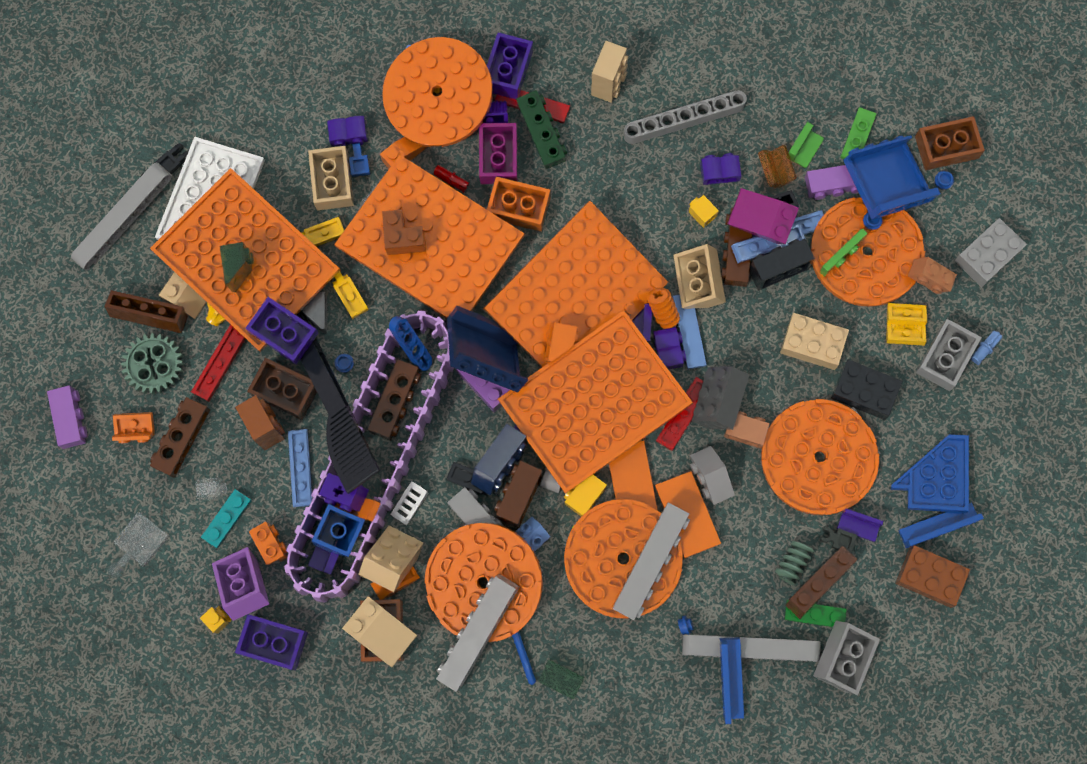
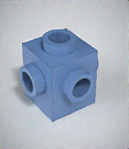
[515,517,550,551]

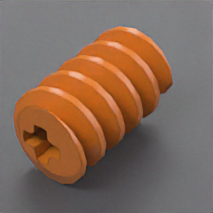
[647,288,680,329]

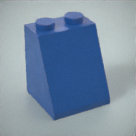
[312,504,365,557]

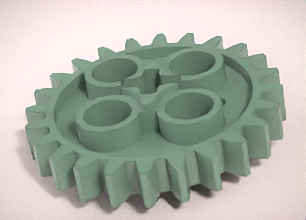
[121,333,185,395]

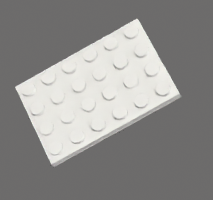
[155,137,265,240]

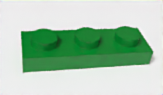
[784,600,847,627]

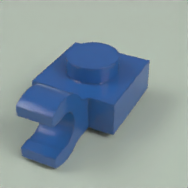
[349,143,370,177]

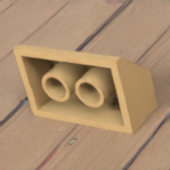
[674,244,726,309]
[159,272,207,319]

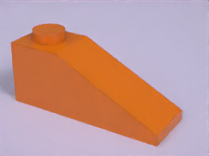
[380,137,427,168]

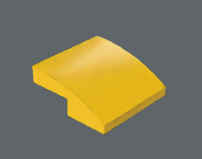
[886,303,927,346]

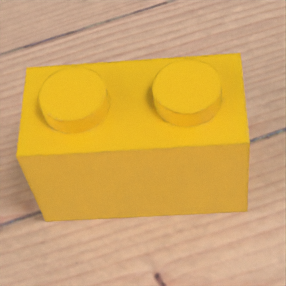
[564,475,607,517]

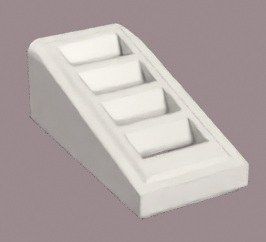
[390,481,429,526]

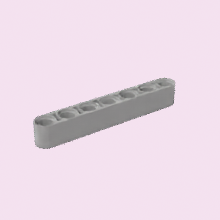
[624,90,747,144]
[71,162,172,271]
[682,635,821,662]

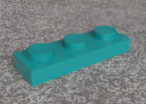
[201,489,252,549]

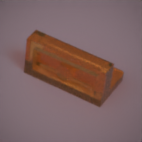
[758,145,797,188]

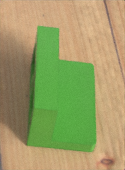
[787,122,824,168]

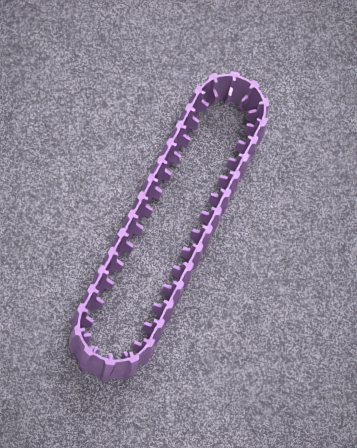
[284,311,454,603]

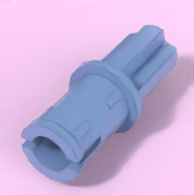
[970,331,1002,365]

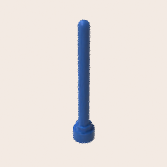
[512,631,536,685]

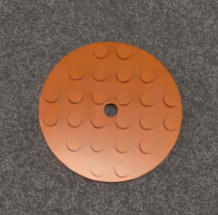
[382,37,493,147]
[810,197,925,307]
[761,399,879,515]
[564,499,683,618]
[425,523,543,642]

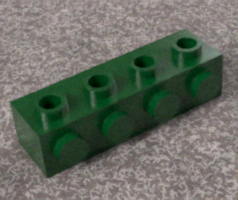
[516,90,567,169]

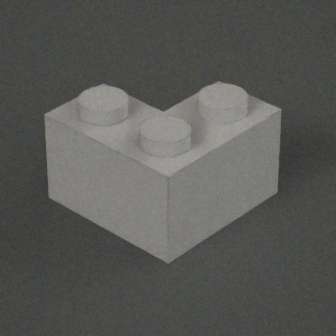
[690,446,735,505]

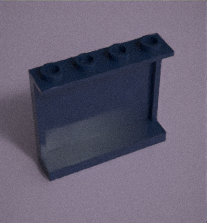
[447,306,528,393]

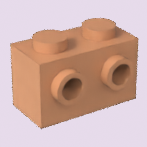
[908,257,957,294]
[724,411,770,449]

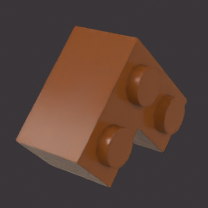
[382,210,426,255]

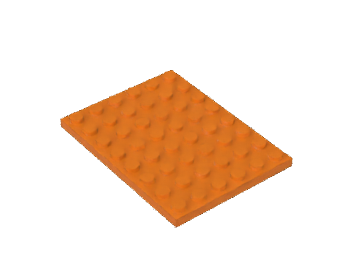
[334,155,525,319]
[150,168,340,352]
[483,201,668,368]
[498,310,693,494]

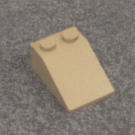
[342,597,417,667]

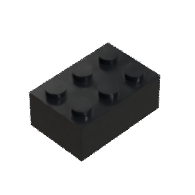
[749,239,815,291]
[831,359,902,420]

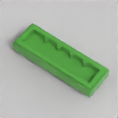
[840,107,877,159]
[820,229,868,277]

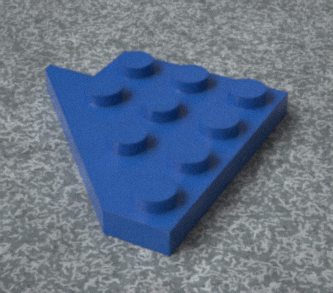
[891,435,969,513]

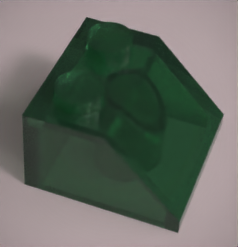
[220,242,254,292]

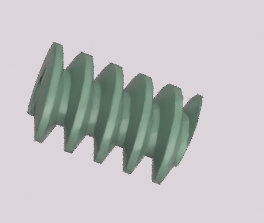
[775,541,815,586]

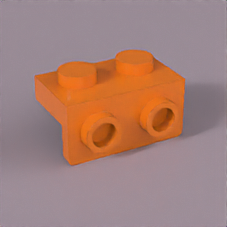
[112,412,155,443]
[249,522,288,565]

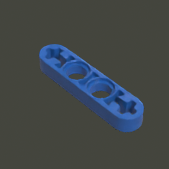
[389,316,432,371]

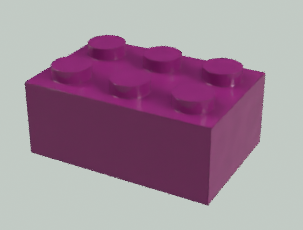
[479,123,518,184]

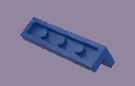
[898,503,984,548]
[719,637,744,724]

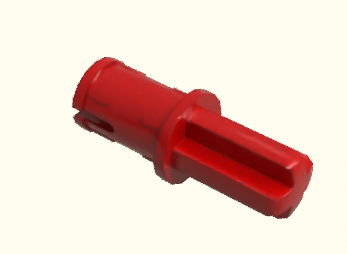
[433,165,470,193]

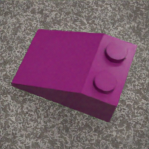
[727,188,799,245]

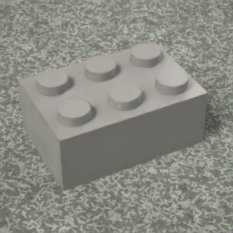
[955,218,1027,288]
[915,319,982,391]
[813,621,880,695]

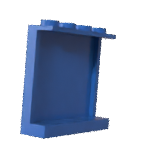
[843,135,940,220]

